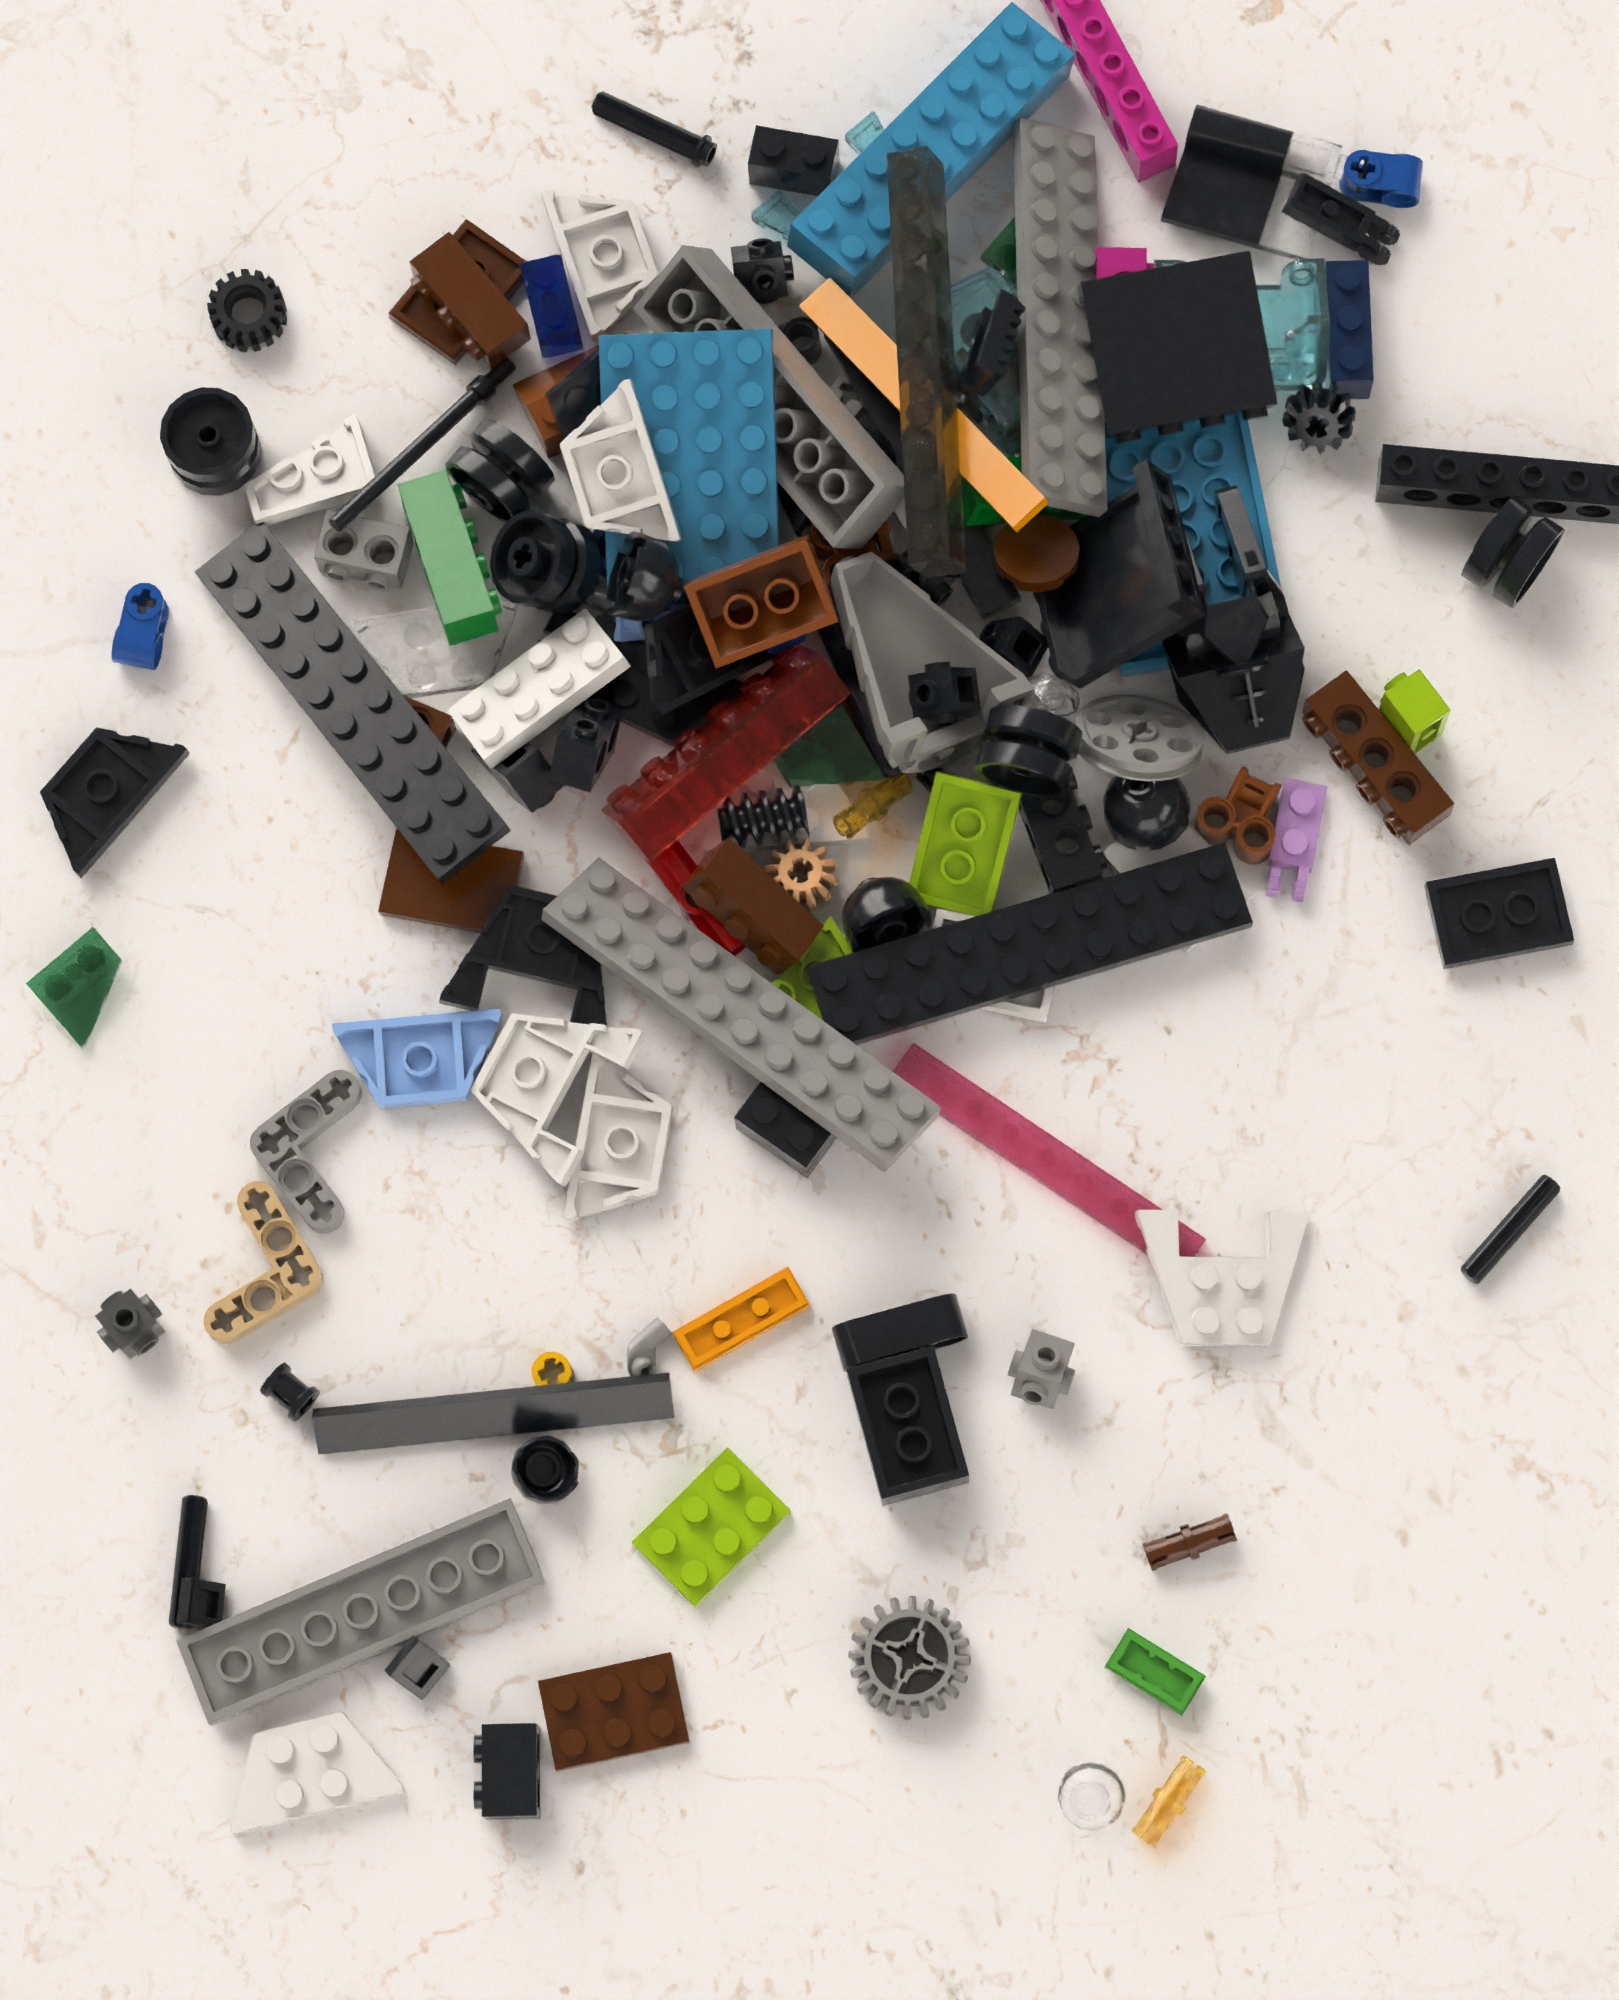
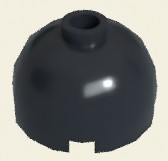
[606,531,684,622]
[1103,761,1191,850]
[841,877,932,953]

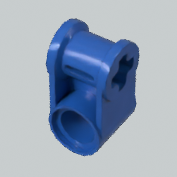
[1339,150,1423,208]
[111,583,169,670]

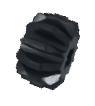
[1282,378,1356,455]

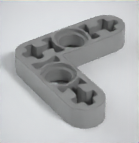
[250,1070,362,1234]

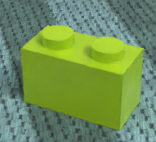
[1379,669,1451,754]

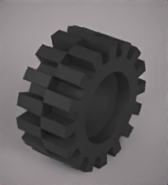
[207,269,287,352]

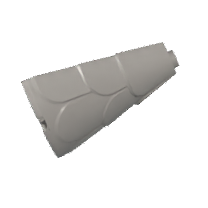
[830,552,1034,773]

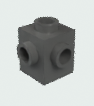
[95,1288,166,1359]

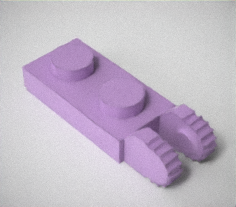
[1266,778,1327,903]

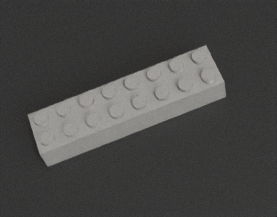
[633,245,913,549]

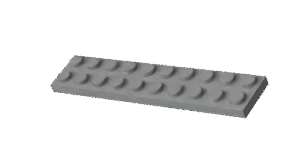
[1013,118,1108,517]
[541,857,941,1173]

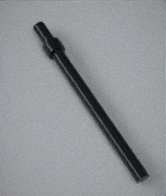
[328,357,516,532]

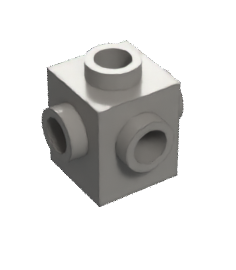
[1007,1329,1075,1409]

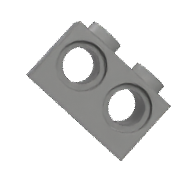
[314,510,414,591]

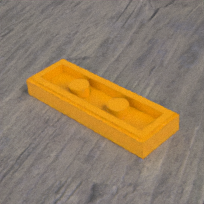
[672,1267,810,1373]

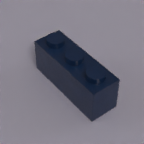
[1322,260,1374,399]

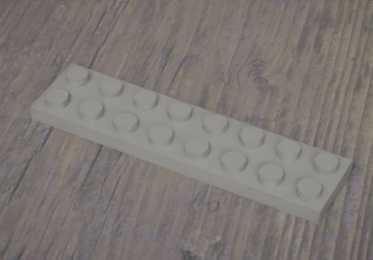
[176,1498,546,1726]

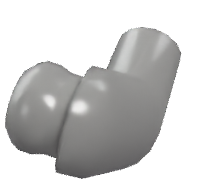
[627,1317,672,1376]

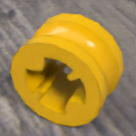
[532,1352,573,1386]

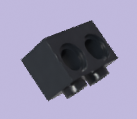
[549,697,623,793]

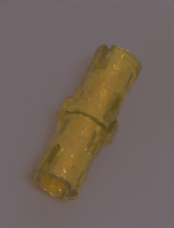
[833,772,913,839]
[1131,1755,1207,1848]

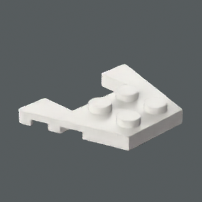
[470,1013,647,1187]
[1135,1210,1309,1346]

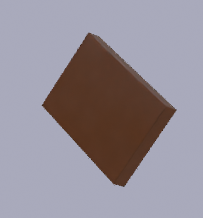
[388,219,533,366]
[378,829,524,933]

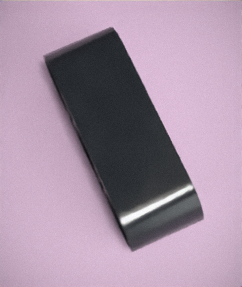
[832,1293,968,1372]

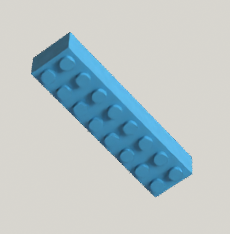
[787,2,1075,299]

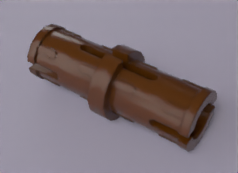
[1142,1513,1237,1571]

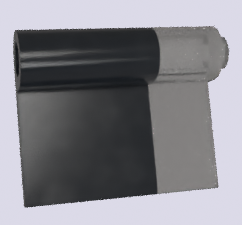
[1160,104,1348,263]

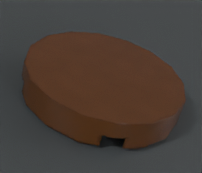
[993,514,1080,592]

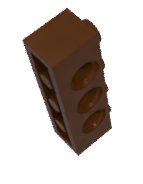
[1302,670,1455,845]

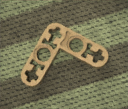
[203,1181,323,1344]

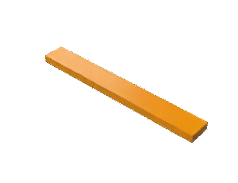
[799,277,1048,533]

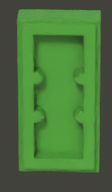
[1104,1628,1206,1716]

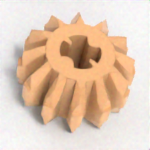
[764,838,838,912]

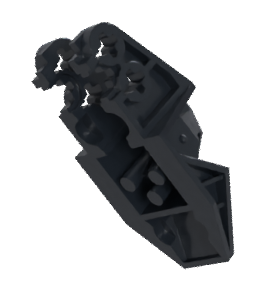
[1162,485,1305,754]

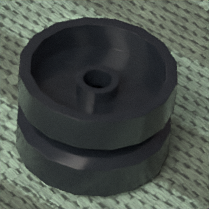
[160,387,261,496]
[445,418,555,523]
[1461,496,1565,608]
[490,510,601,614]
[975,705,1083,798]

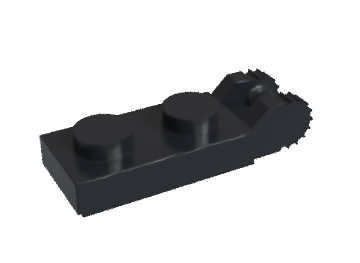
[1281,172,1401,266]

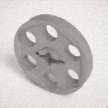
[1075,695,1205,781]

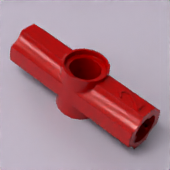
[645,836,746,956]

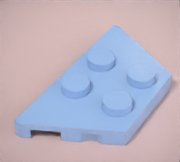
[332,1009,502,1109]

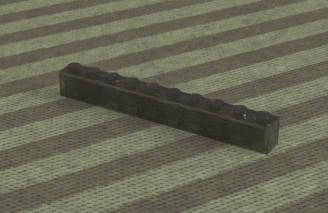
[886,146,966,579]

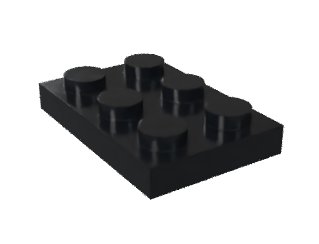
[1424,858,1574,969]

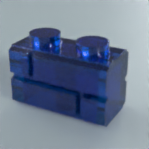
[520,254,583,358]

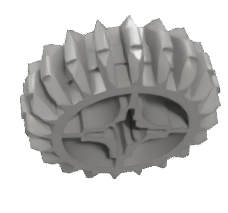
[848,1596,971,1720]

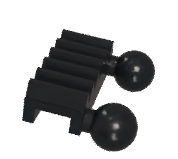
[940,289,1026,412]

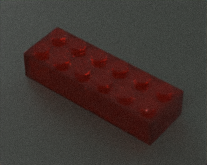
[601,644,851,862]

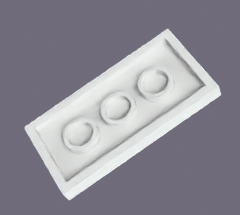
[447,608,631,769]

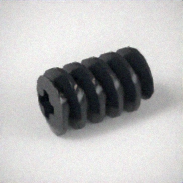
[717,785,810,849]

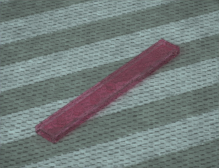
[893,1043,1206,1257]

